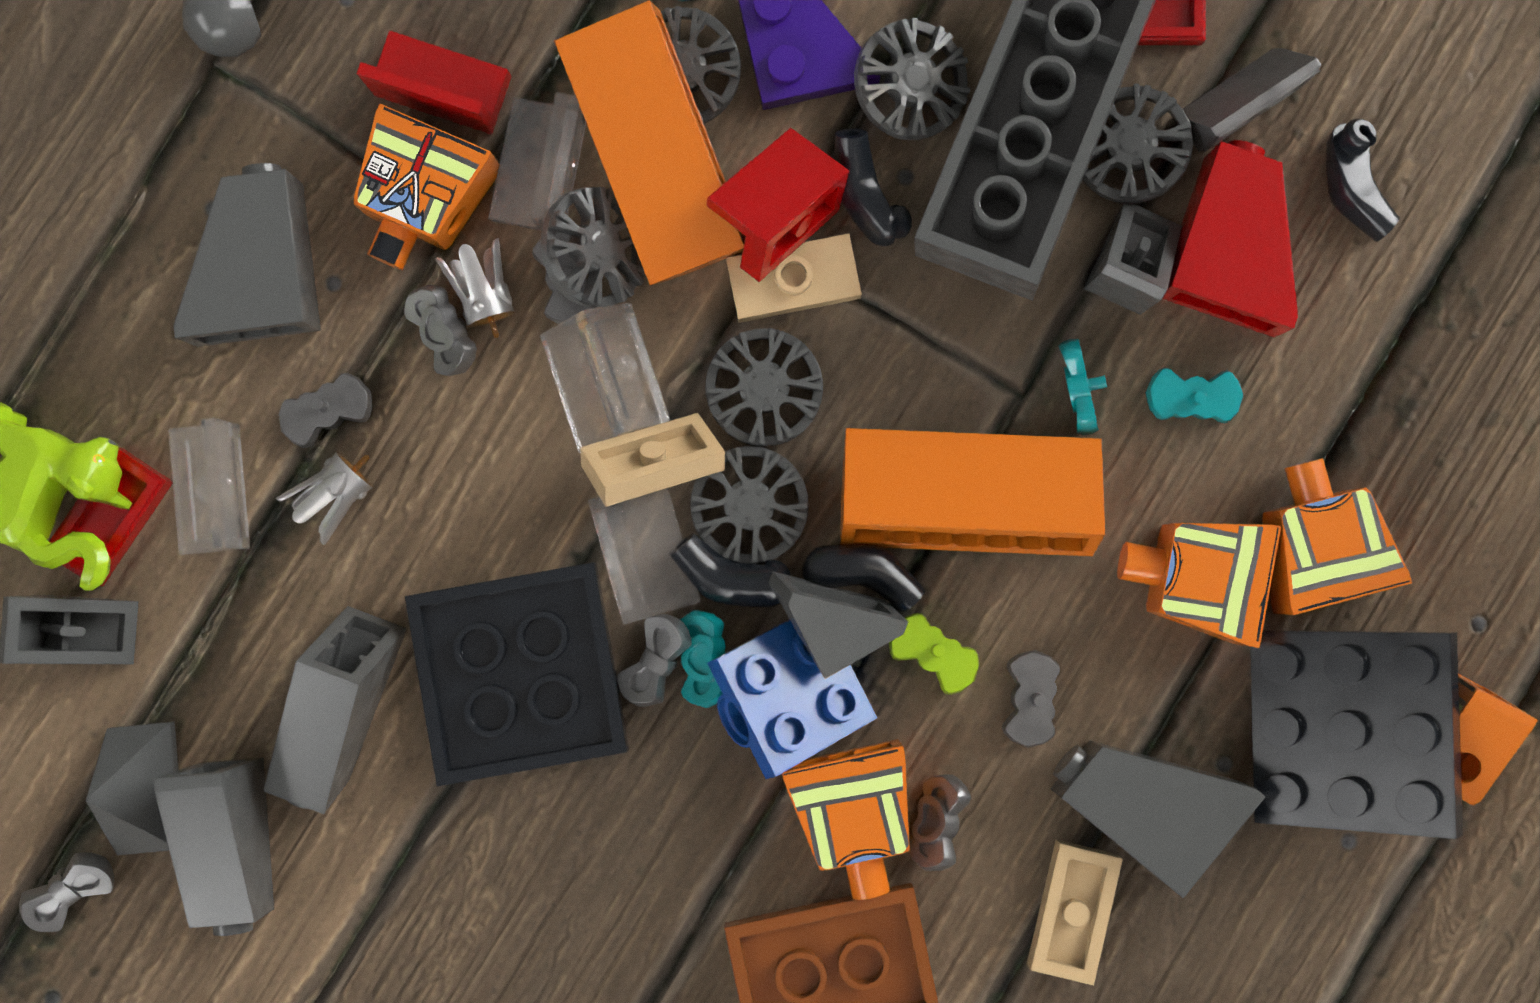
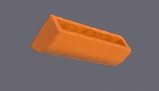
[554,0,746,285]
[840,428,1105,556]

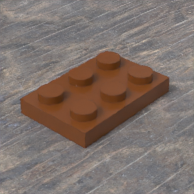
[724,882,938,1003]

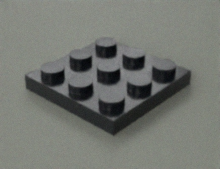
[405,562,629,787]
[1250,630,1463,839]

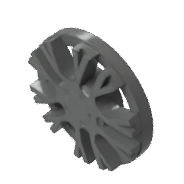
[661,6,741,124]
[854,18,970,140]
[1083,84,1193,204]
[541,187,646,308]
[705,328,823,447]
[690,446,809,564]

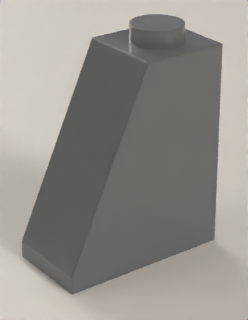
[173,163,321,347]
[263,606,406,814]
[1050,740,1265,898]
[154,757,274,936]

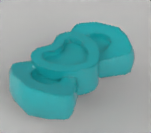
[1058,339,1107,435]
[1145,367,1243,424]
[680,610,726,708]

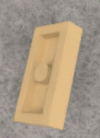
[726,233,862,323]
[580,413,725,507]
[1027,840,1123,986]

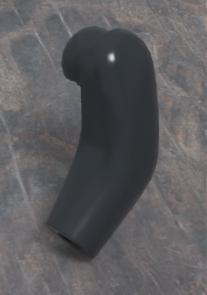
[1326,118,1400,242]
[835,129,912,246]
[669,533,791,607]
[802,545,926,612]

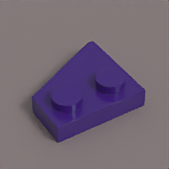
[737,0,880,110]

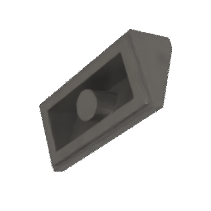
[1183,48,1322,152]

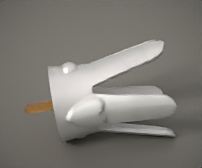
[435,238,515,338]
[276,452,373,545]

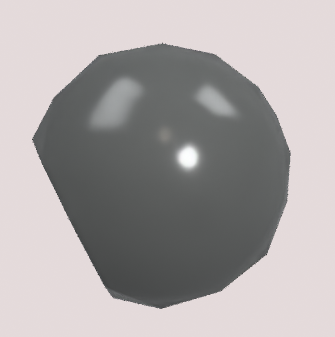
[182,0,262,57]

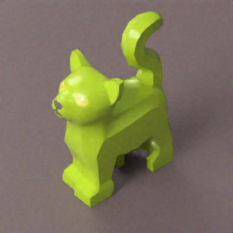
[0,402,132,591]

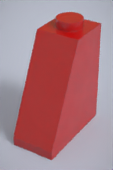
[1162,140,1298,338]

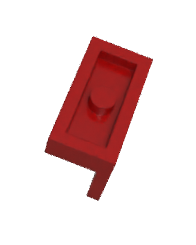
[356,30,512,135]
[706,128,849,282]

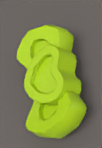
[889,613,979,695]

